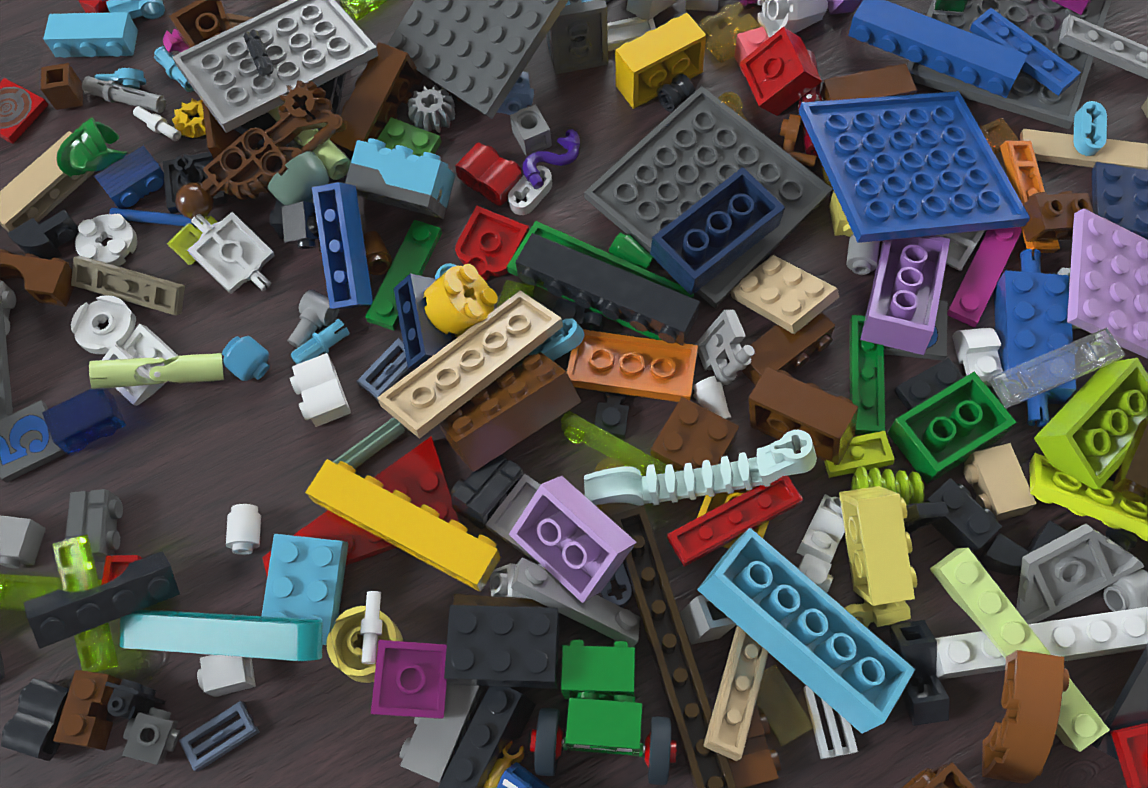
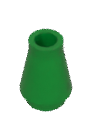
[608,232,654,270]

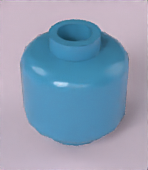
[222,336,270,381]

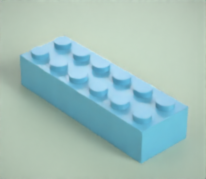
[697,528,915,733]

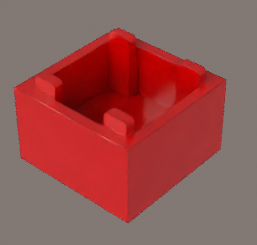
[739,26,822,116]

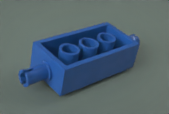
[994,249,1076,427]

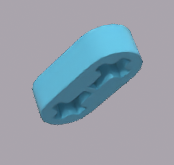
[1073,101,1107,156]
[529,318,584,361]

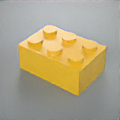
[615,13,706,109]

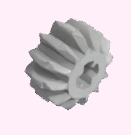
[408,85,455,133]

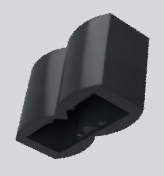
[1,678,69,762]

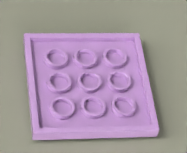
[1067,209,1148,359]

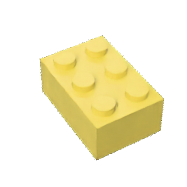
[839,486,917,606]

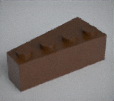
[169,0,232,48]
[329,42,424,157]

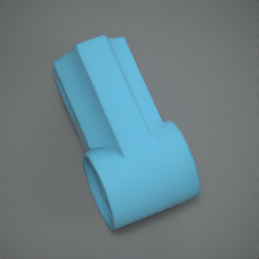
[106,0,165,19]

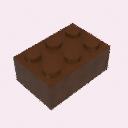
[749,367,858,465]

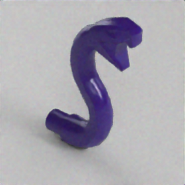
[522,129,580,189]

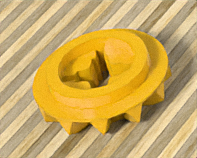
[172,98,206,138]

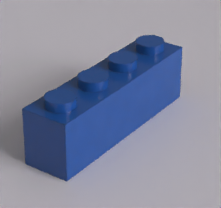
[312,182,373,309]

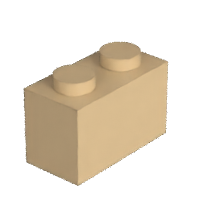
[964,443,1036,521]

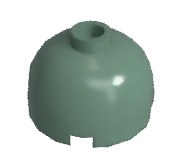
[268,151,329,206]

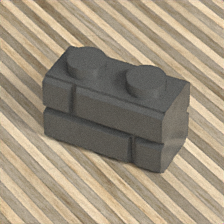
[64,489,123,564]

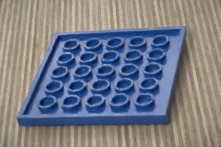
[798,91,1030,243]

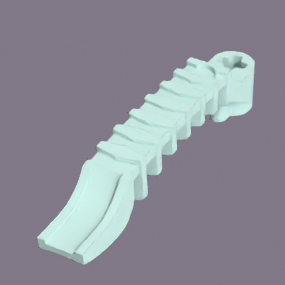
[584,430,817,506]

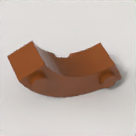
[982,650,1069,784]

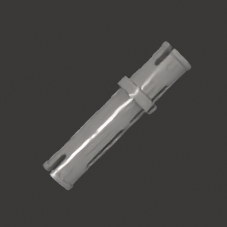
[82,76,166,113]

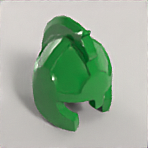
[56,117,128,177]

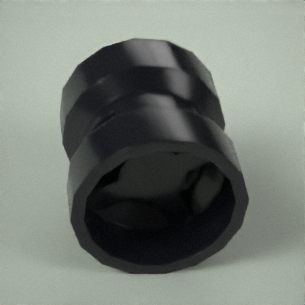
[657,73,695,112]

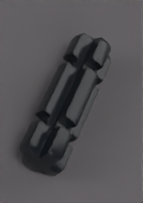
[243,29,274,77]

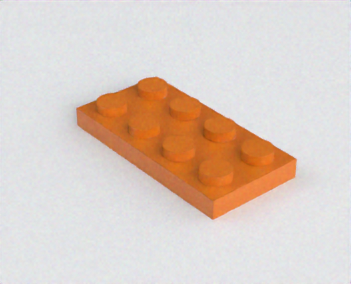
[567,330,698,402]

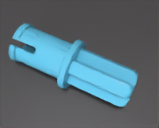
[291,319,350,364]

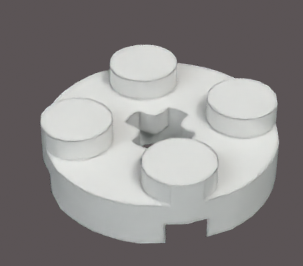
[75,214,137,266]
[71,296,136,354]

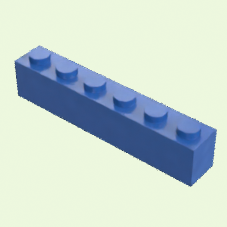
[848,0,1028,98]

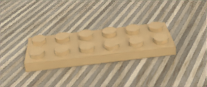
[377,291,563,439]

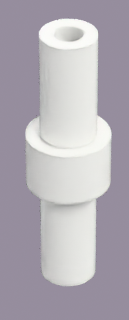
[133,106,181,141]
[360,591,382,664]

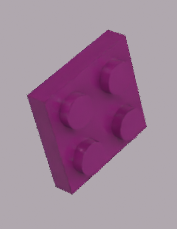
[371,640,447,719]

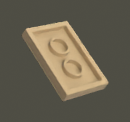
[731,255,839,334]

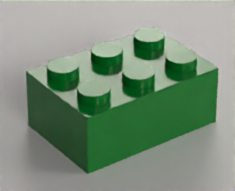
[887,371,1017,485]

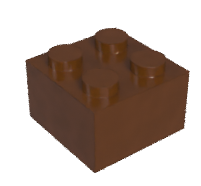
[650,397,739,472]

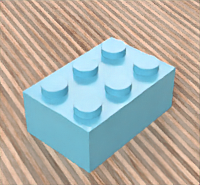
[262,534,349,645]

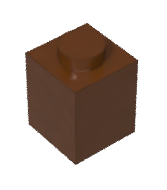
[40,63,83,110]

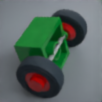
[530,692,676,785]

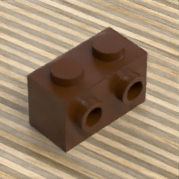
[1022,191,1094,242]

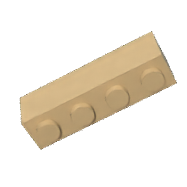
[0,131,95,232]

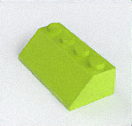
[1034,358,1148,489]

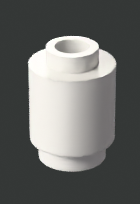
[226,504,261,555]

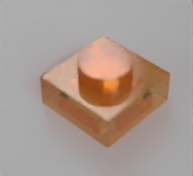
[979,118,1018,154]

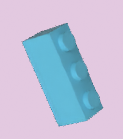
[43,12,138,58]

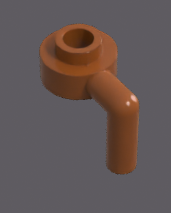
[780,114,816,167]

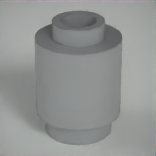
[846,234,880,275]

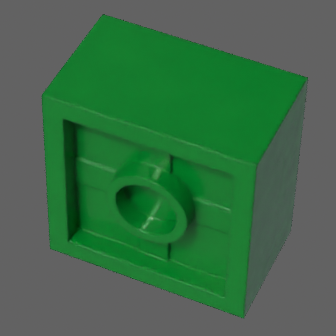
[561,640,635,701]

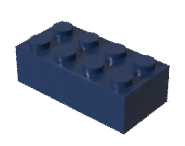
[650,167,785,295]

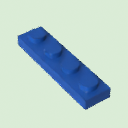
[969,8,1081,96]

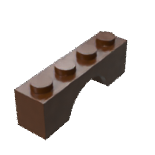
[0,249,75,307]

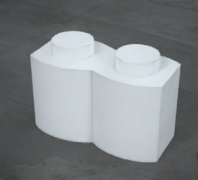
[290,353,351,427]

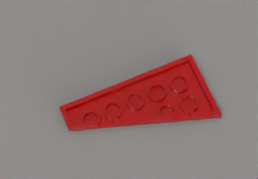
[262,436,460,577]

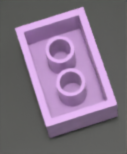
[509,476,637,603]

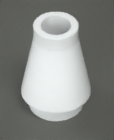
[692,376,731,420]

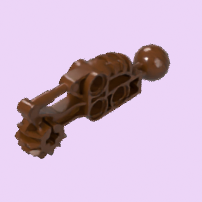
[175,80,347,219]

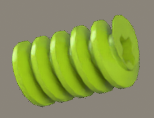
[851,466,924,505]

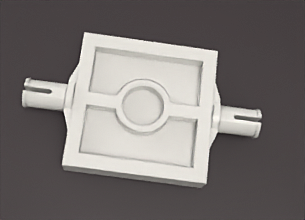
[188,212,275,294]

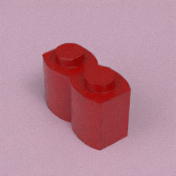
[455,143,522,206]

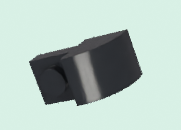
[7,210,79,260]

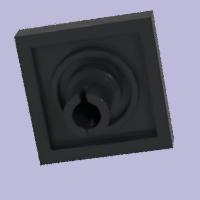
[163,152,228,214]

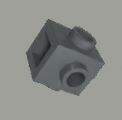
[122,707,180,765]

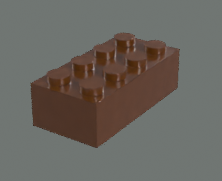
[438,352,581,472]

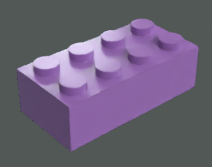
[860,235,950,355]

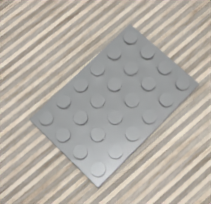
[172,0,378,133]

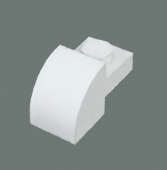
[952,328,1005,386]

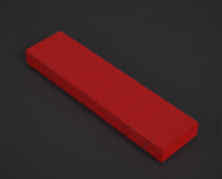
[667,475,803,567]

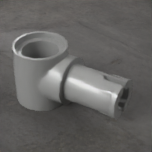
[287,290,339,348]

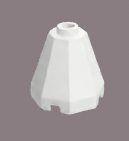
[758,0,828,37]

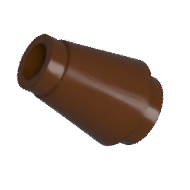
[363,231,392,275]

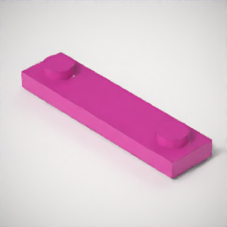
[947,227,1022,327]

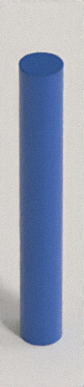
[109,208,195,227]

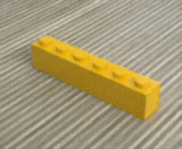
[305,459,501,592]

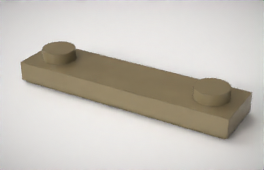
[71,256,185,315]

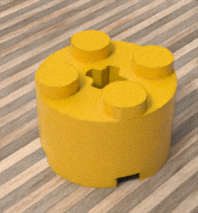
[423,264,498,337]

